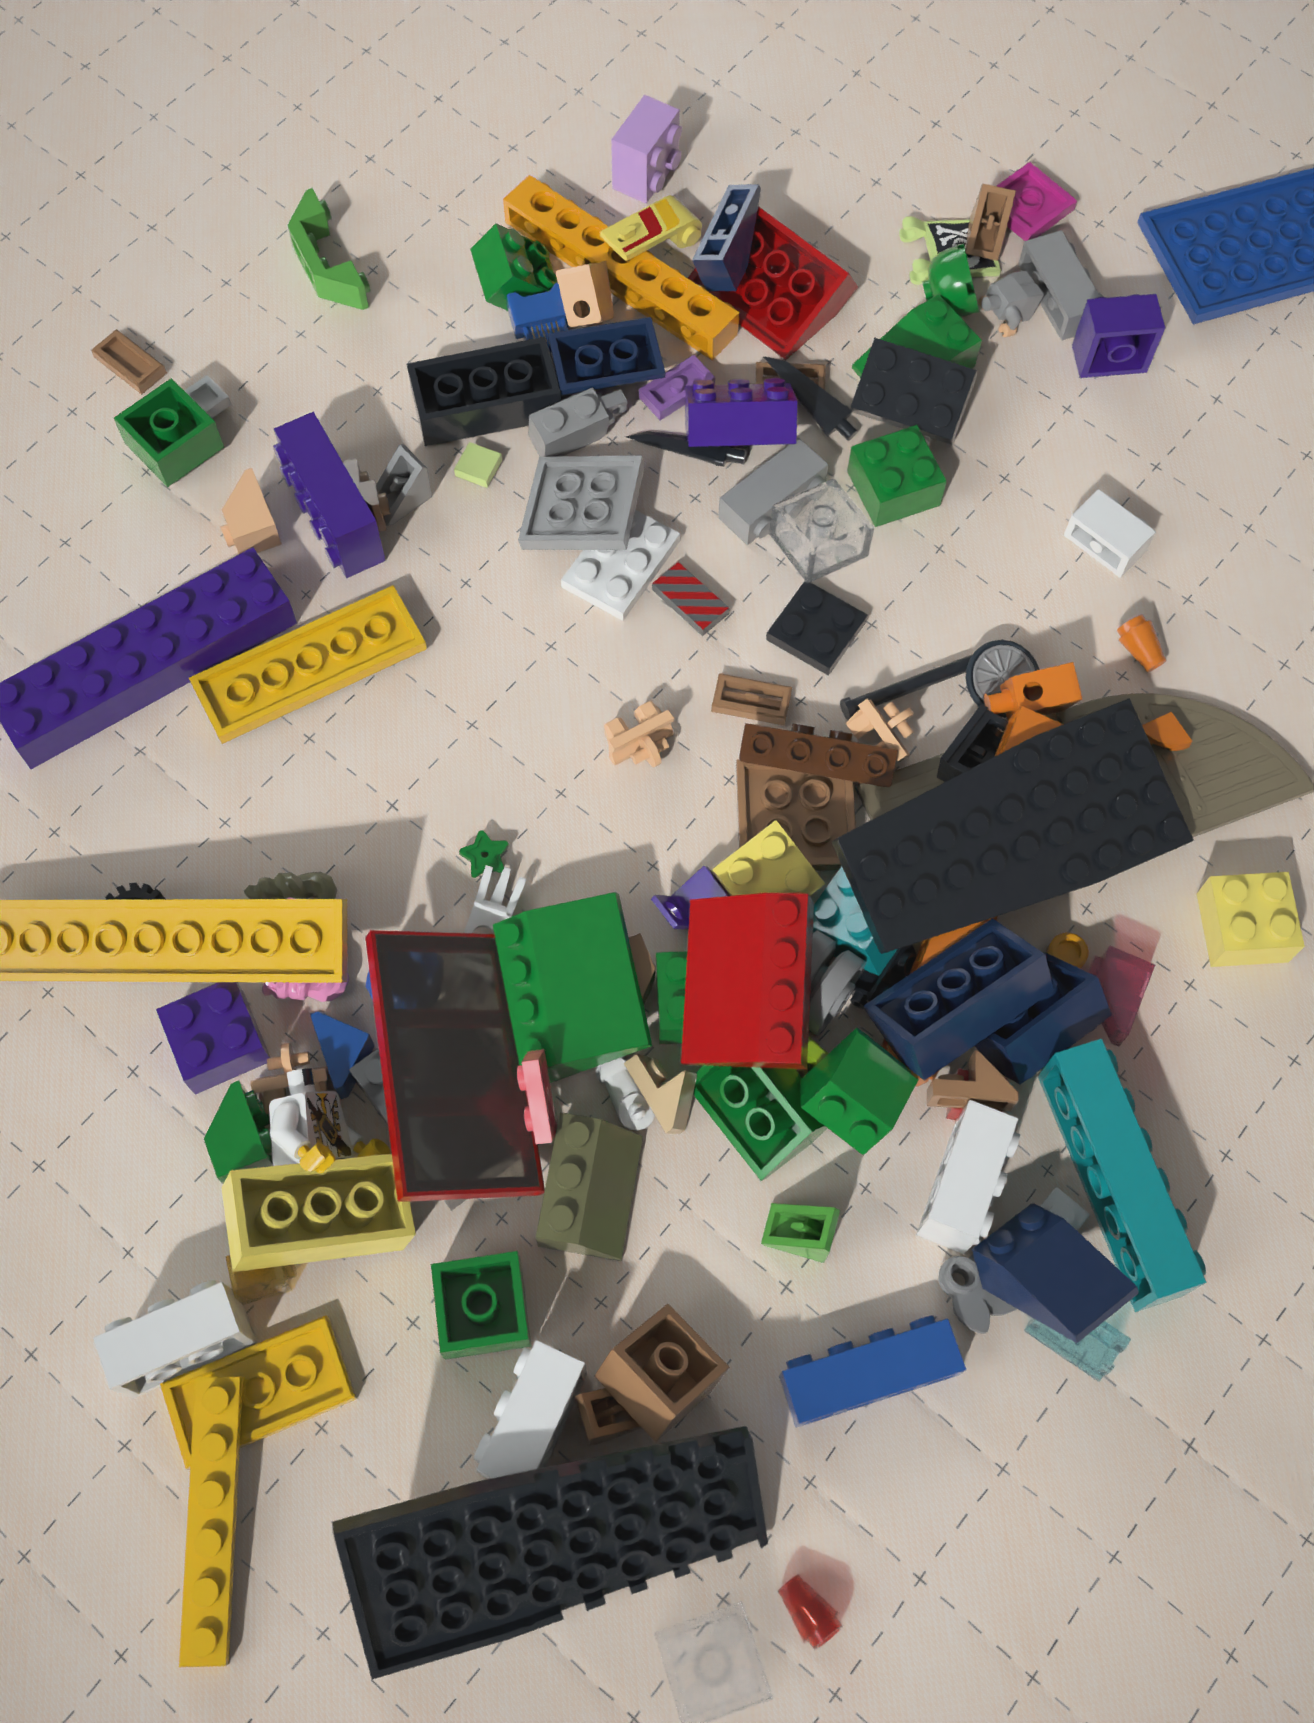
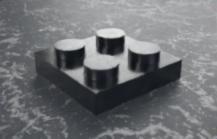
[766,579,868,676]

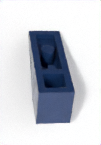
[692,184,761,291]

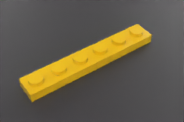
[179,1377,243,1667]

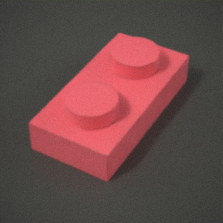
[517,1049,557,1144]

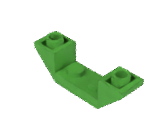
[287,188,371,310]

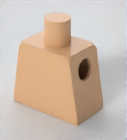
[556,261,614,328]

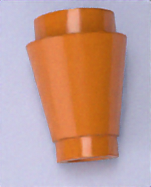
[1117,614,1167,672]

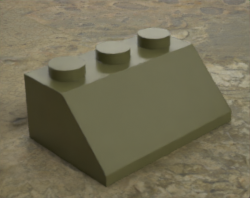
[536,1112,643,1261]

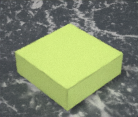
[454,442,502,488]

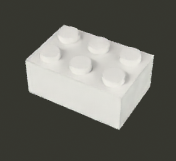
[916,1100,1021,1254]
[93,1280,257,1399]
[474,1340,587,1479]

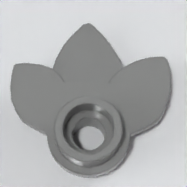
[938,1255,1017,1334]

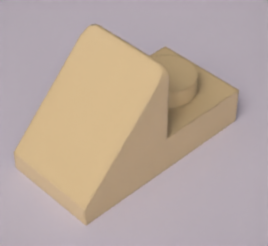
[624,1054,697,1135]

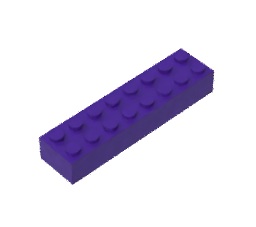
[0,547,297,769]

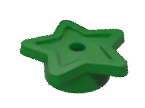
[459,830,509,878]

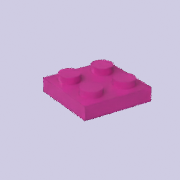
[997,162,1077,241]

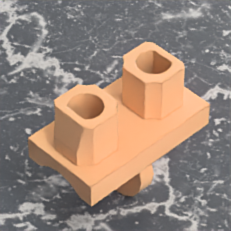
[846,699,914,762]
[604,701,674,768]
[250,1043,331,1114]

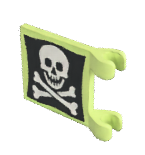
[899,217,1001,285]

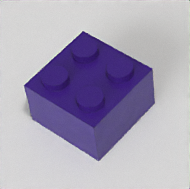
[1072,294,1165,378]
[156,982,271,1095]

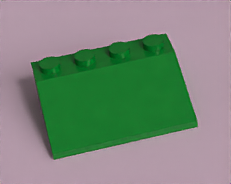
[493,892,653,1083]

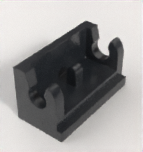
[937,704,1008,782]

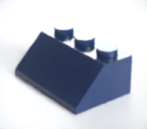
[548,317,666,395]
[975,952,1112,1085]

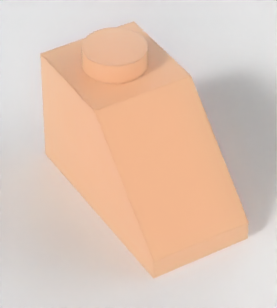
[220,468,281,554]

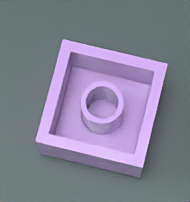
[611,95,682,204]

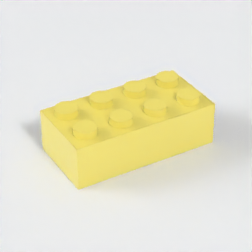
[222,1154,416,1272]

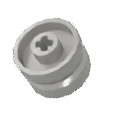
[809,930,866,1036]

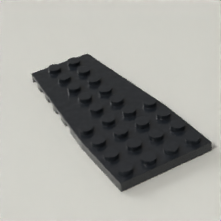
[832,698,1194,954]
[332,1426,768,1680]

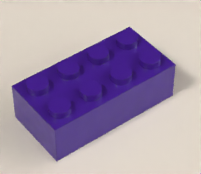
[273,411,386,579]

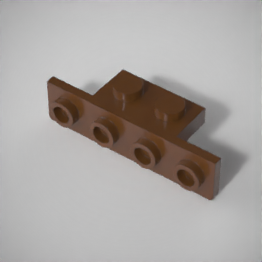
[739,723,898,788]

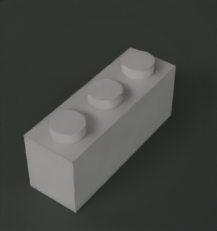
[1018,230,1103,341]
[718,438,828,545]

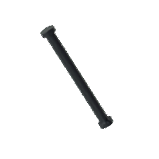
[840,639,1004,720]

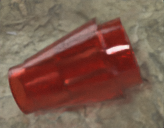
[778,1574,843,1650]

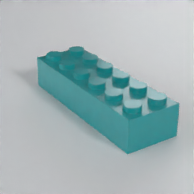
[1038,1038,1207,1313]

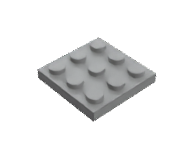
[518,455,645,550]

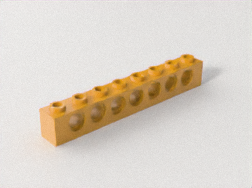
[503,175,739,360]

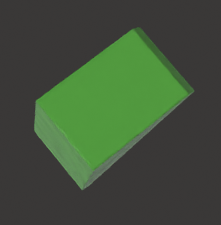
[761,1203,840,1263]

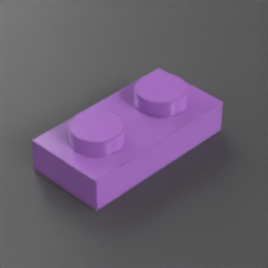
[639,355,715,421]

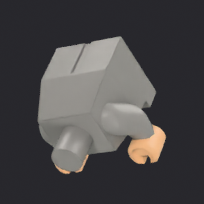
[978,270,1044,338]

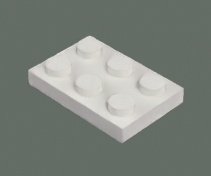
[561,510,680,621]

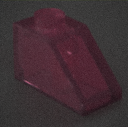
[1087,945,1155,1047]

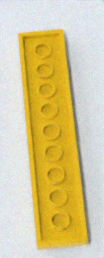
[0,899,348,983]

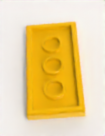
[160,1315,357,1470]

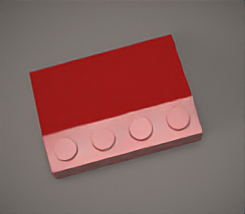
[688,206,858,361]
[681,893,814,1069]

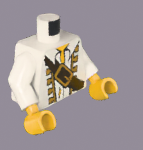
[269,1068,391,1173]

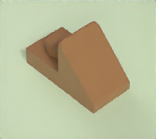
[927,1050,1019,1112]

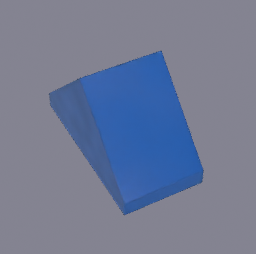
[310,1012,375,1099]

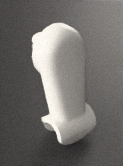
[595,1057,655,1131]

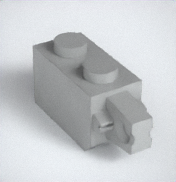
[528,387,627,457]

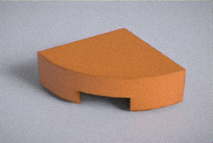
[1142,712,1193,751]

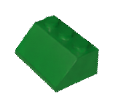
[693,1065,827,1181]

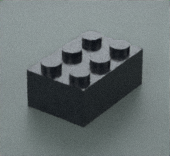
[851,338,977,445]

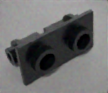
[850,945,917,1009]

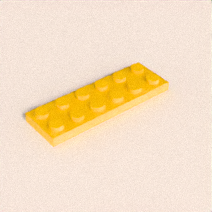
[189,585,427,744]

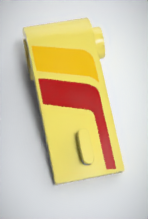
[600,195,702,261]

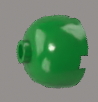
[922,243,979,317]

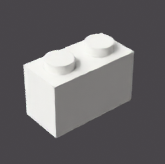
[1064,489,1156,578]

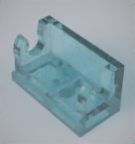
[1024,1318,1131,1382]

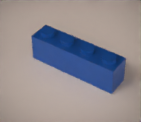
[779,1315,966,1428]

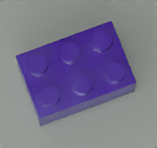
[685,378,797,447]

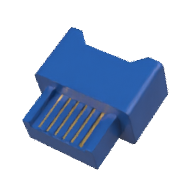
[507,283,569,349]

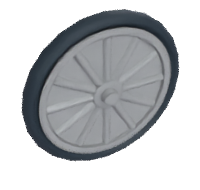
[965,640,1040,718]

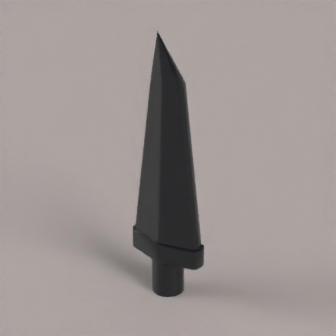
[763,356,858,441]
[626,431,747,467]

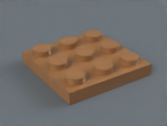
[736,759,856,871]

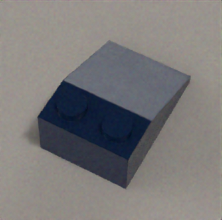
[972,1203,1139,1343]

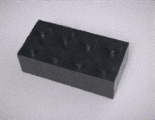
[407,337,561,446]

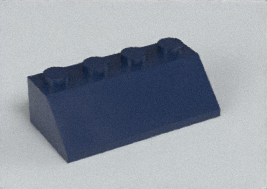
[864,918,1054,1081]

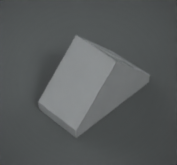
[376,444,432,525]

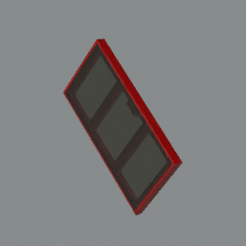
[365,930,545,1202]

